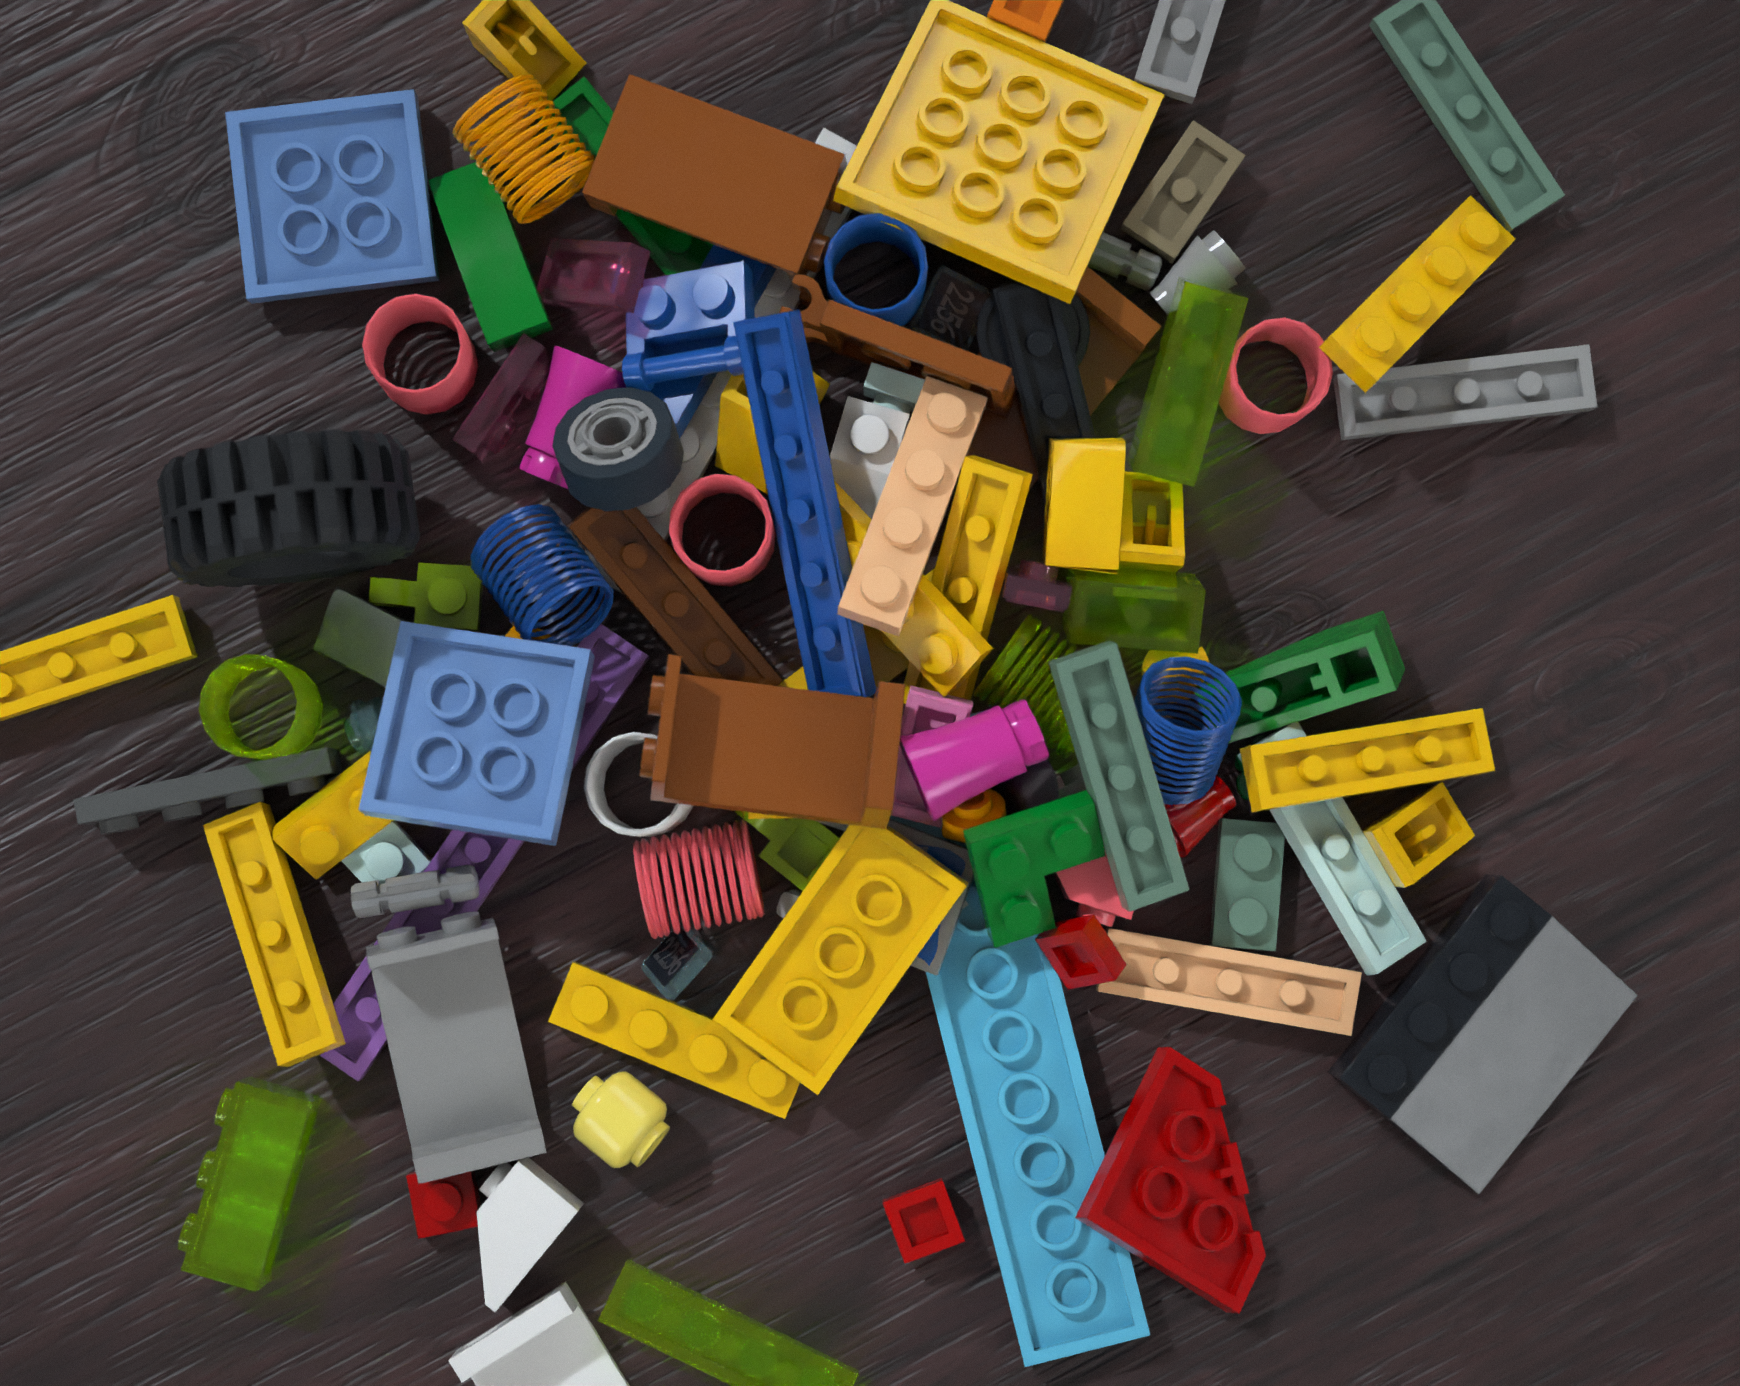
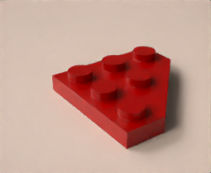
[1075,1047,1266,1314]

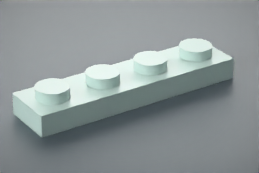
[1238,722,1427,976]

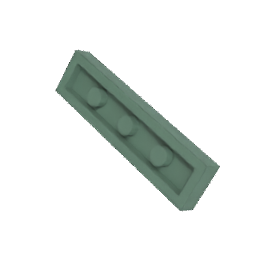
[1369,0,1565,233]
[1049,641,1189,912]

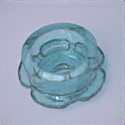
[344,697,383,754]

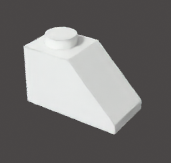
[477,1157,584,1312]

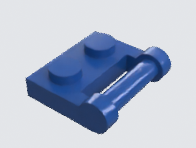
[622,261,755,391]

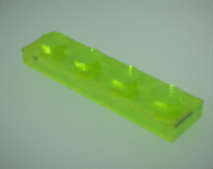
[598,1259,859,1386]

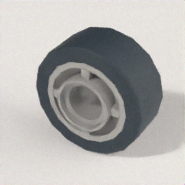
[552,387,684,511]

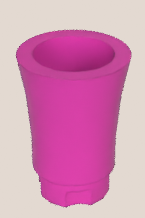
[519,345,627,489]
[899,699,1049,822]

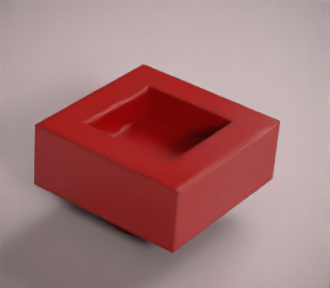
[1035,914,1127,990]
[406,1171,481,1239]
[882,1178,965,1264]

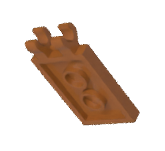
[779,275,1017,418]

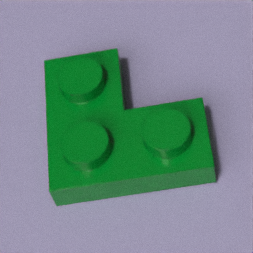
[963,790,1106,948]

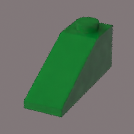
[1194,611,1405,744]

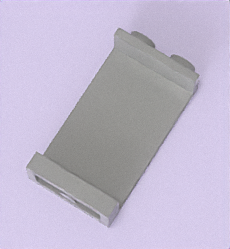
[366,912,547,1184]

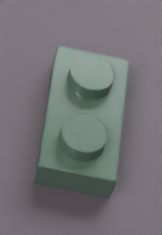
[1209,818,1285,951]

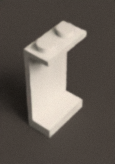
[448,1282,630,1386]

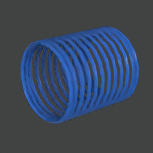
[824,213,928,326]
[470,504,614,646]
[1134,656,1242,805]

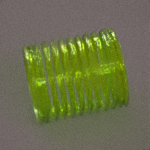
[973,614,1077,759]
[199,654,323,760]

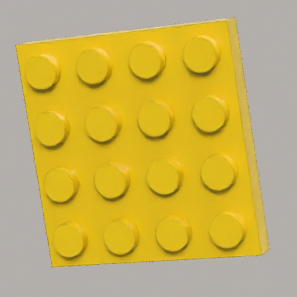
[833,0,1165,304]

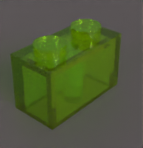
[1062,567,1206,654]

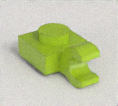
[369,562,484,632]
[736,811,840,891]

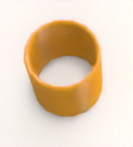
[452,74,595,224]

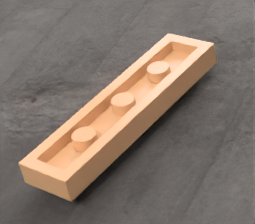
[837,376,988,637]
[1096,928,1362,1036]

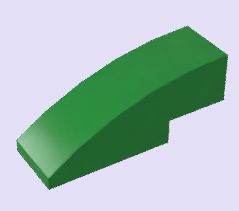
[428,158,553,352]

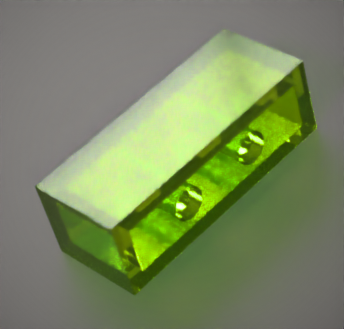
[1127,277,1249,487]
[178,1076,322,1292]

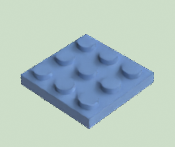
[225,89,439,304]
[358,621,595,846]

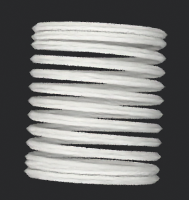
[584,732,694,837]

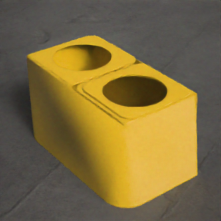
[1043,438,1126,574]

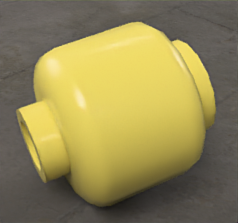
[572,1072,670,1168]

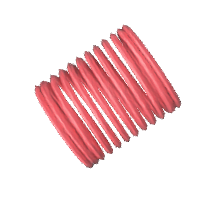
[362,294,478,415]
[1214,318,1333,434]
[669,474,776,587]
[633,819,765,939]

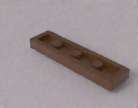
[566,507,783,686]

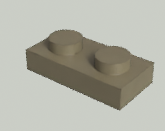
[1120,120,1246,264]

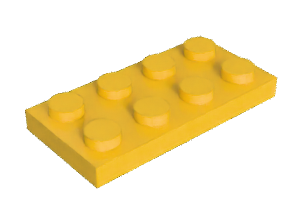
[713,825,969,1095]

